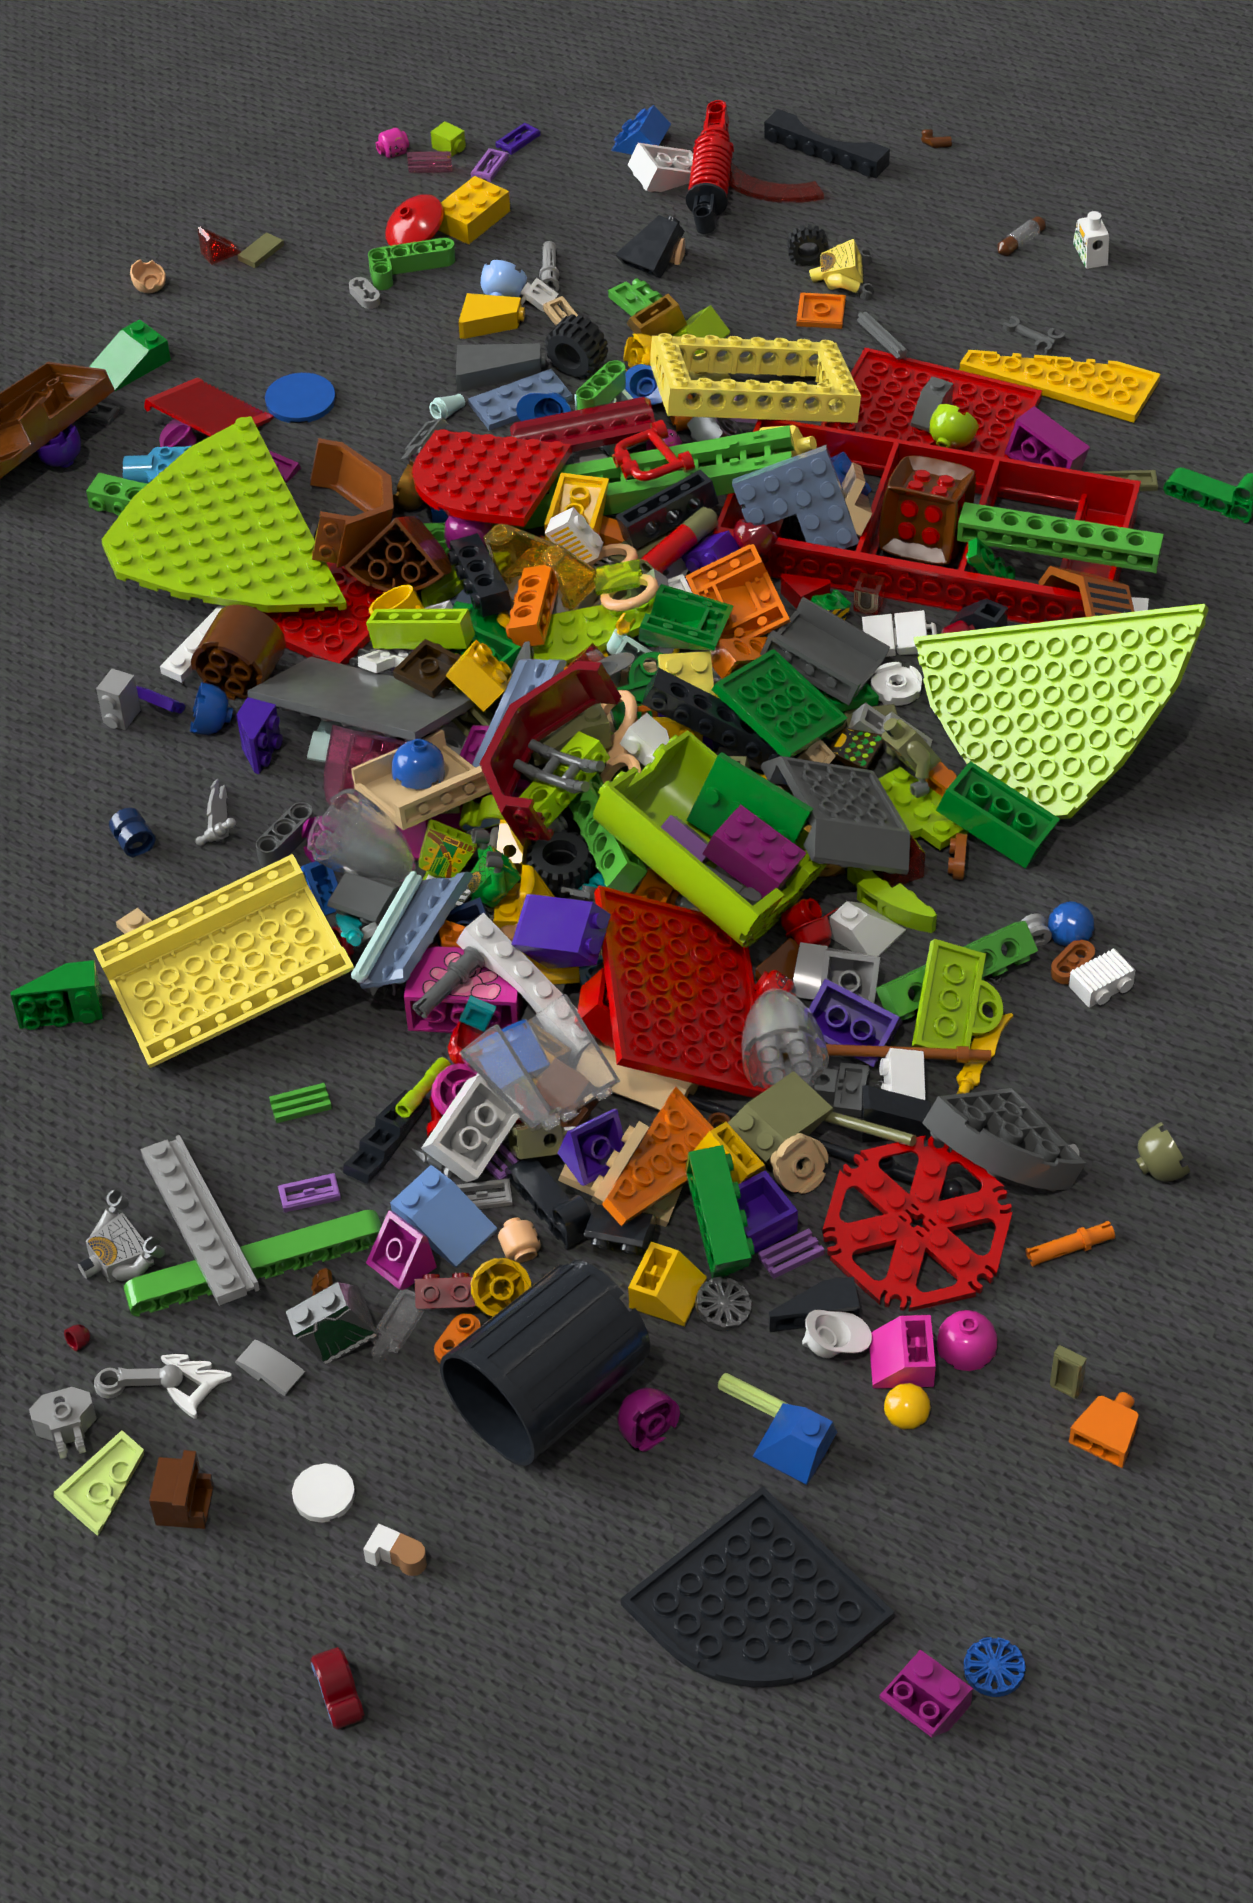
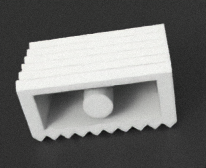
[1069,948,1136,1008]

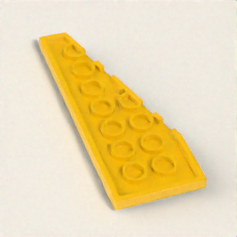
[959,350,1161,423]

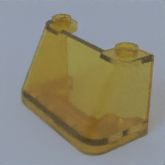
[483,524,599,610]

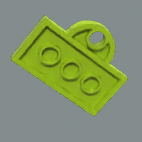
[879,767,969,850]
[911,939,1003,1049]

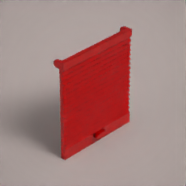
[144,377,274,436]

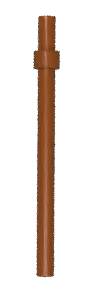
[820,1044,991,1063]

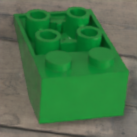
[10,960,103,1030]

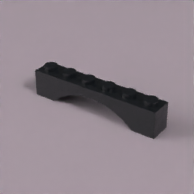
[764,109,890,178]

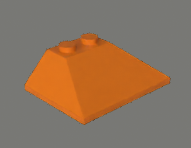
[685,544,791,639]

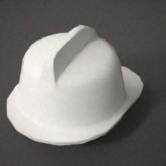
[802,1310,872,1358]

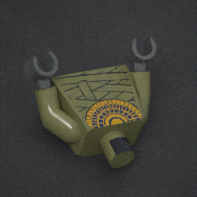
[879,718,941,798]

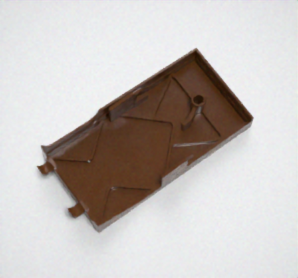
[0,362,115,479]

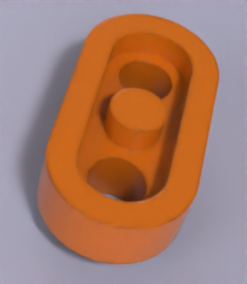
[434,1313,481,1363]

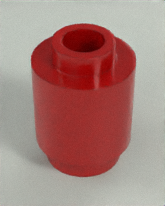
[781,898,822,932]

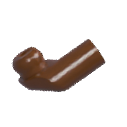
[921,129,952,148]

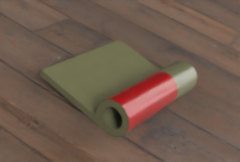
[607,507,718,574]

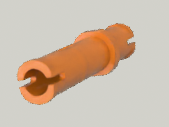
[1025,1221,1115,1267]

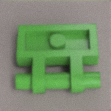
[608,278,663,316]

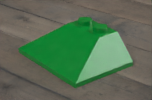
[639,584,734,650]

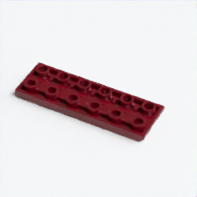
[510,397,655,452]

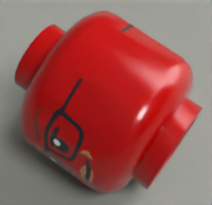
[753,970,796,1011]

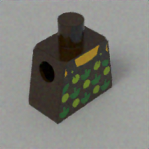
[822,728,885,771]

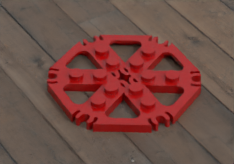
[822,1135,1013,1311]

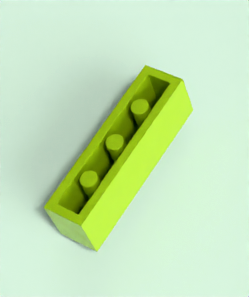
[366,609,475,650]

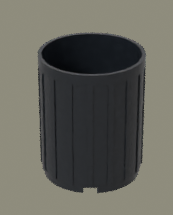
[440,1260,651,1466]

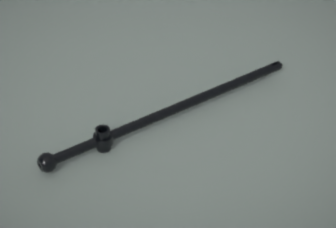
[687,1094,963,1200]

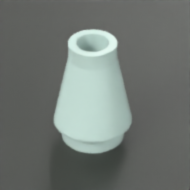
[429,394,465,419]

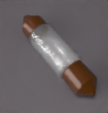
[997,216,1046,256]

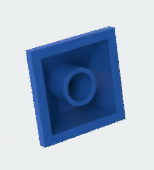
[753,1403,837,1485]

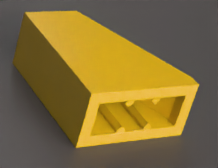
[458,293,525,339]

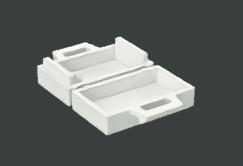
[862,610,937,657]

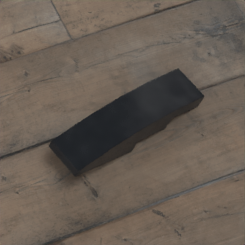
[343,1090,430,1184]

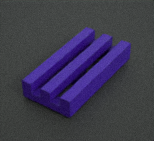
[495,123,541,155]
[136,686,186,713]

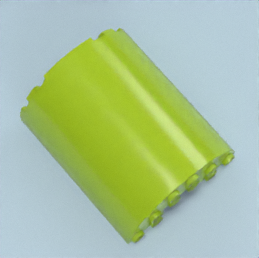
[593,730,828,948]

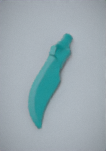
[335,913,364,946]

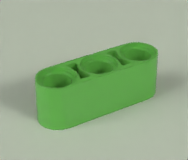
[576,360,626,410]

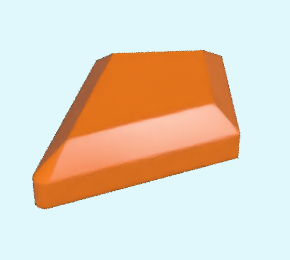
[438,920,465,948]

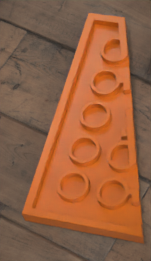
[602,1087,714,1226]

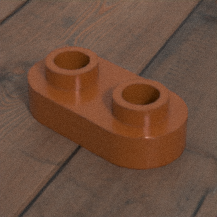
[948,833,967,880]
[1051,940,1095,984]

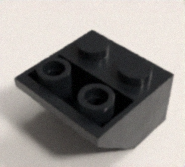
[584,1204,657,1256]

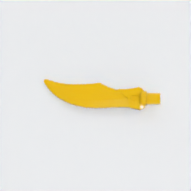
[956,1013,1013,1094]

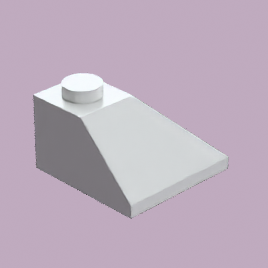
[830,901,906,957]

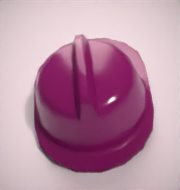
[159,419,197,447]

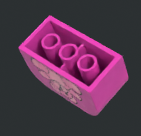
[404,947,523,1033]

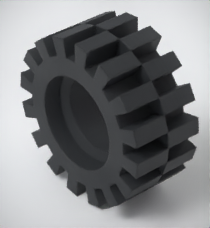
[787,224,829,266]

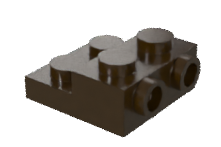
[393,639,461,699]

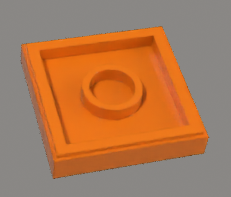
[796,293,846,329]

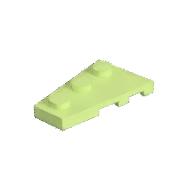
[54,1430,144,1536]

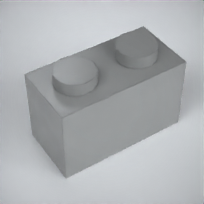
[96,669,141,730]

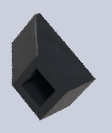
[950,599,1008,630]

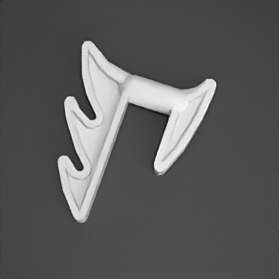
[161,1354,232,1419]

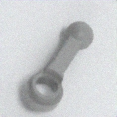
[94,1364,183,1398]

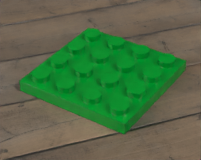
[711,649,848,758]

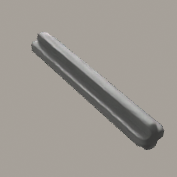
[857,312,908,360]

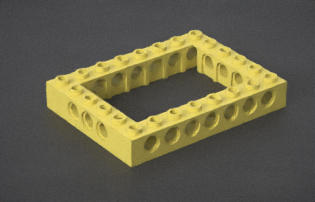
[650,333,861,423]

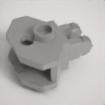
[29,1387,97,1459]

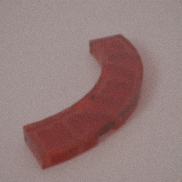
[729,162,824,203]

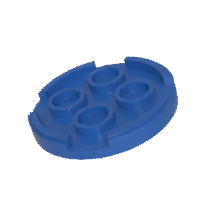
[265,373,335,423]

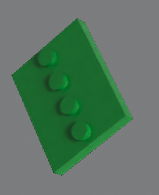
[686,752,814,845]

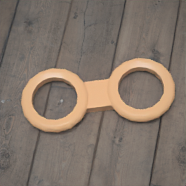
[581,543,659,611]
[600,690,642,783]

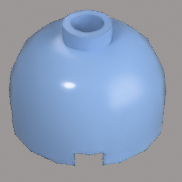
[480,260,527,297]

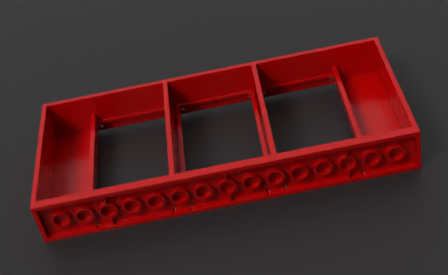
[713,419,1141,624]

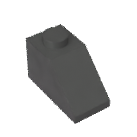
[910,377,953,432]

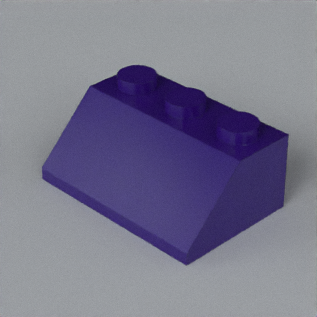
[799,979,903,1067]

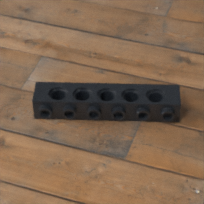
[642,668,794,765]

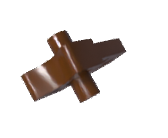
[311,1268,333,1296]

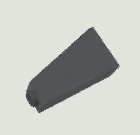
[456,343,546,391]

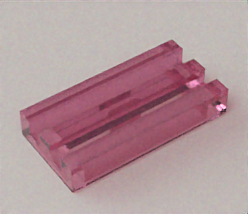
[407,151,452,173]

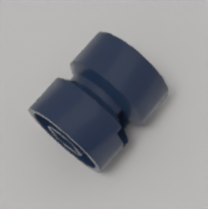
[109,808,156,858]

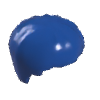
[1048,901,1095,947]

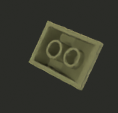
[531,703,612,766]
[728,1071,834,1170]

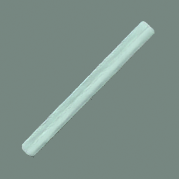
[351,871,422,983]

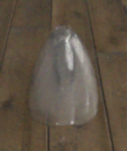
[307,788,416,882]
[741,988,829,1089]

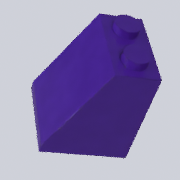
[511,894,611,969]

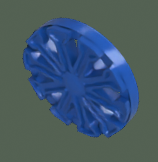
[963,1637,1025,1697]

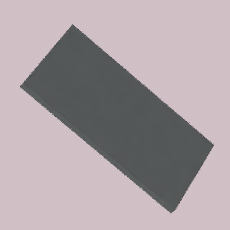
[248,657,476,742]

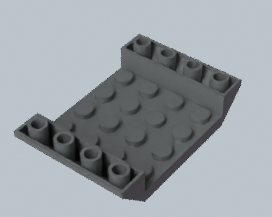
[761,756,910,875]

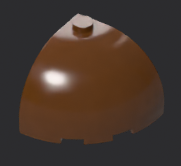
[345,516,452,592]

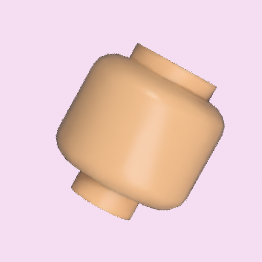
[498,1217,541,1264]

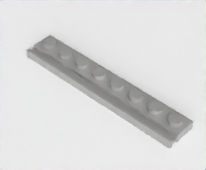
[140,1135,260,1306]

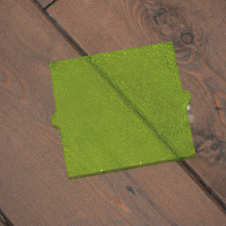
[594,559,643,595]

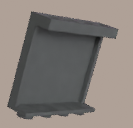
[760,597,890,705]

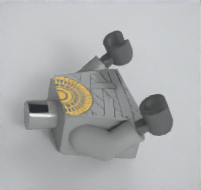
[78,1190,165,1283]

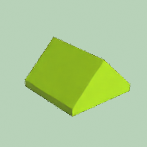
[672,305,730,354]

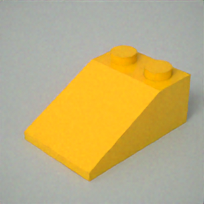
[544,473,609,547]

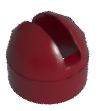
[64,1324,90,1351]

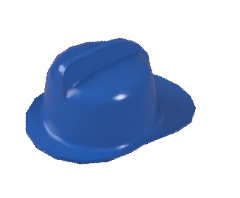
[625,364,663,405]
[516,393,571,421]

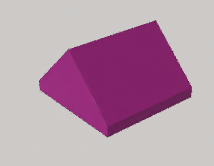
[366,1210,437,1290]

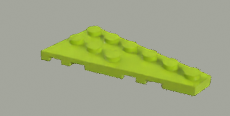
[533,597,655,667]

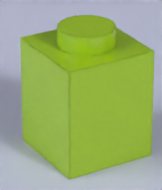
[431,121,466,157]

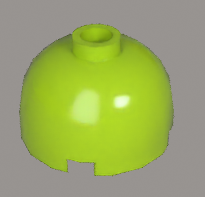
[929,404,979,449]

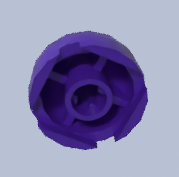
[36,424,81,468]

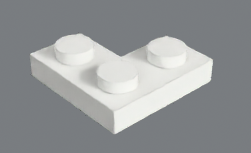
[358,649,412,674]

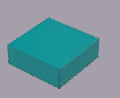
[459,995,496,1032]

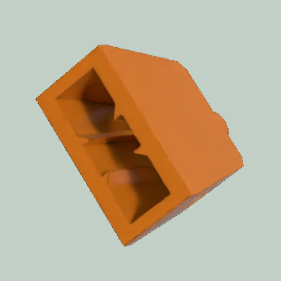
[1069,1392,1139,1468]

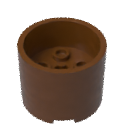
[191,605,286,700]

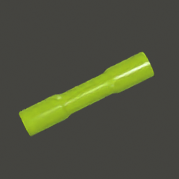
[395,1057,451,1118]

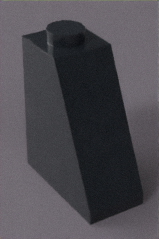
[616,215,685,278]
[861,1085,931,1142]

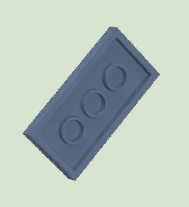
[468,369,573,431]

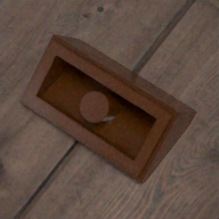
[755,938,800,982]

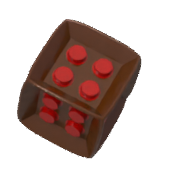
[879,456,976,565]

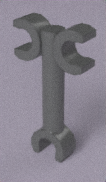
[1003,316,1065,355]

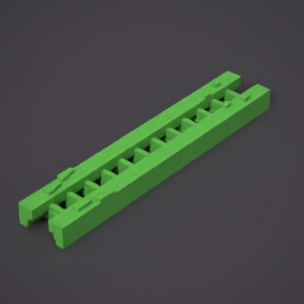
[492,425,794,535]

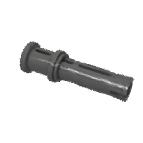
[413,946,485,1018]

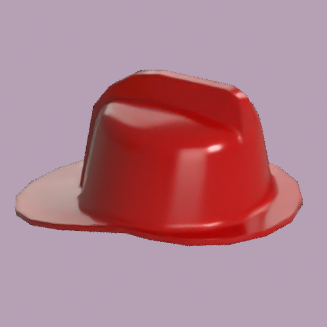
[786,908,839,946]

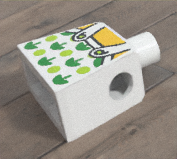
[1073,211,1109,269]

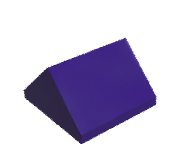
[558,1109,625,1186]

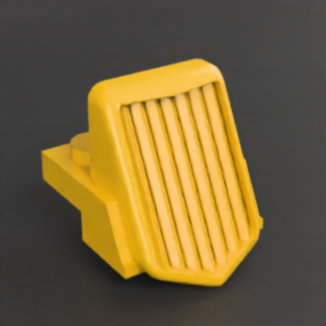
[493,865,555,929]

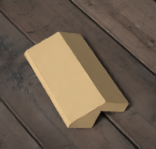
[842,462,872,536]
[576,1038,699,1111]

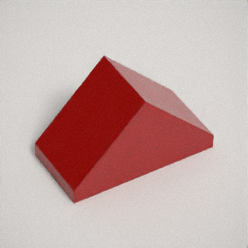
[781,573,831,609]

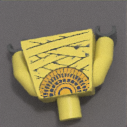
[809,239,874,300]

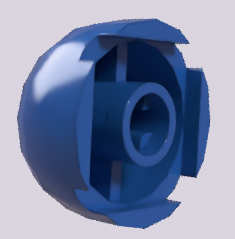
[190,682,233,735]
[392,739,445,789]

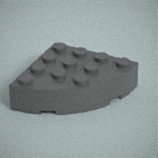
[923,1088,1086,1192]

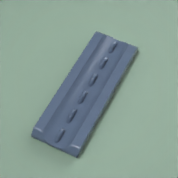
[472,659,567,794]
[360,872,473,989]

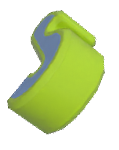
[459,794,505,832]

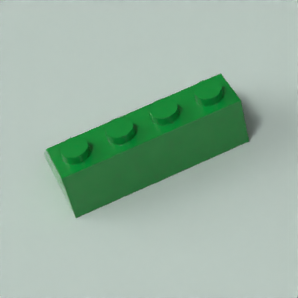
[936,761,1060,869]
[685,1145,755,1278]

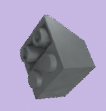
[327,868,402,924]

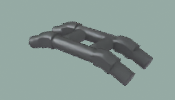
[513,739,605,794]

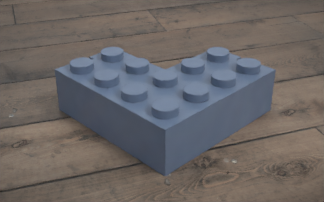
[732,445,860,549]

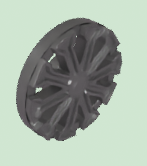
[695,1277,752,1331]

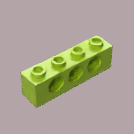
[519,731,610,828]

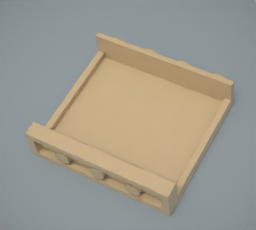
[351,730,491,830]

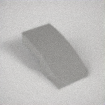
[792,942,828,1000]
[235,1339,305,1396]

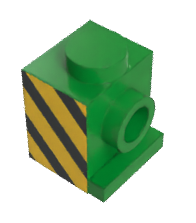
[811,589,851,620]

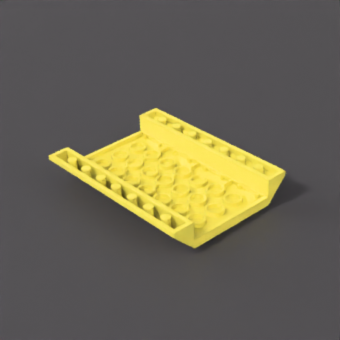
[93,854,354,1068]

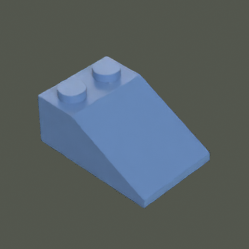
[390,1165,498,1268]

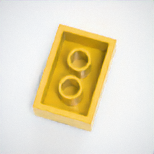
[438,176,510,244]

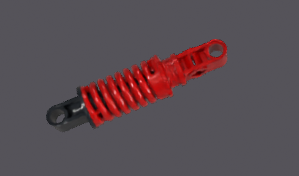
[686,100,734,234]

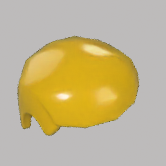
[884,1383,931,1430]

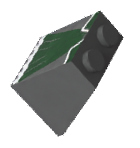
[286,1282,378,1364]

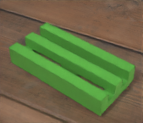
[269,1083,332,1123]

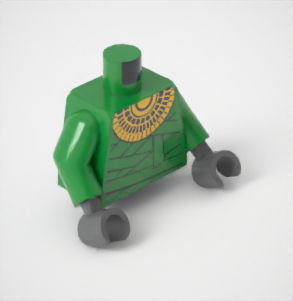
[463,828,521,908]

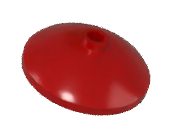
[385,194,444,246]

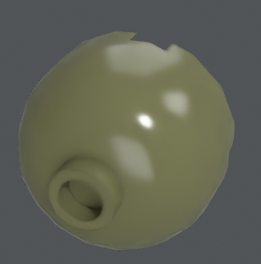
[1136,1122,1190,1182]

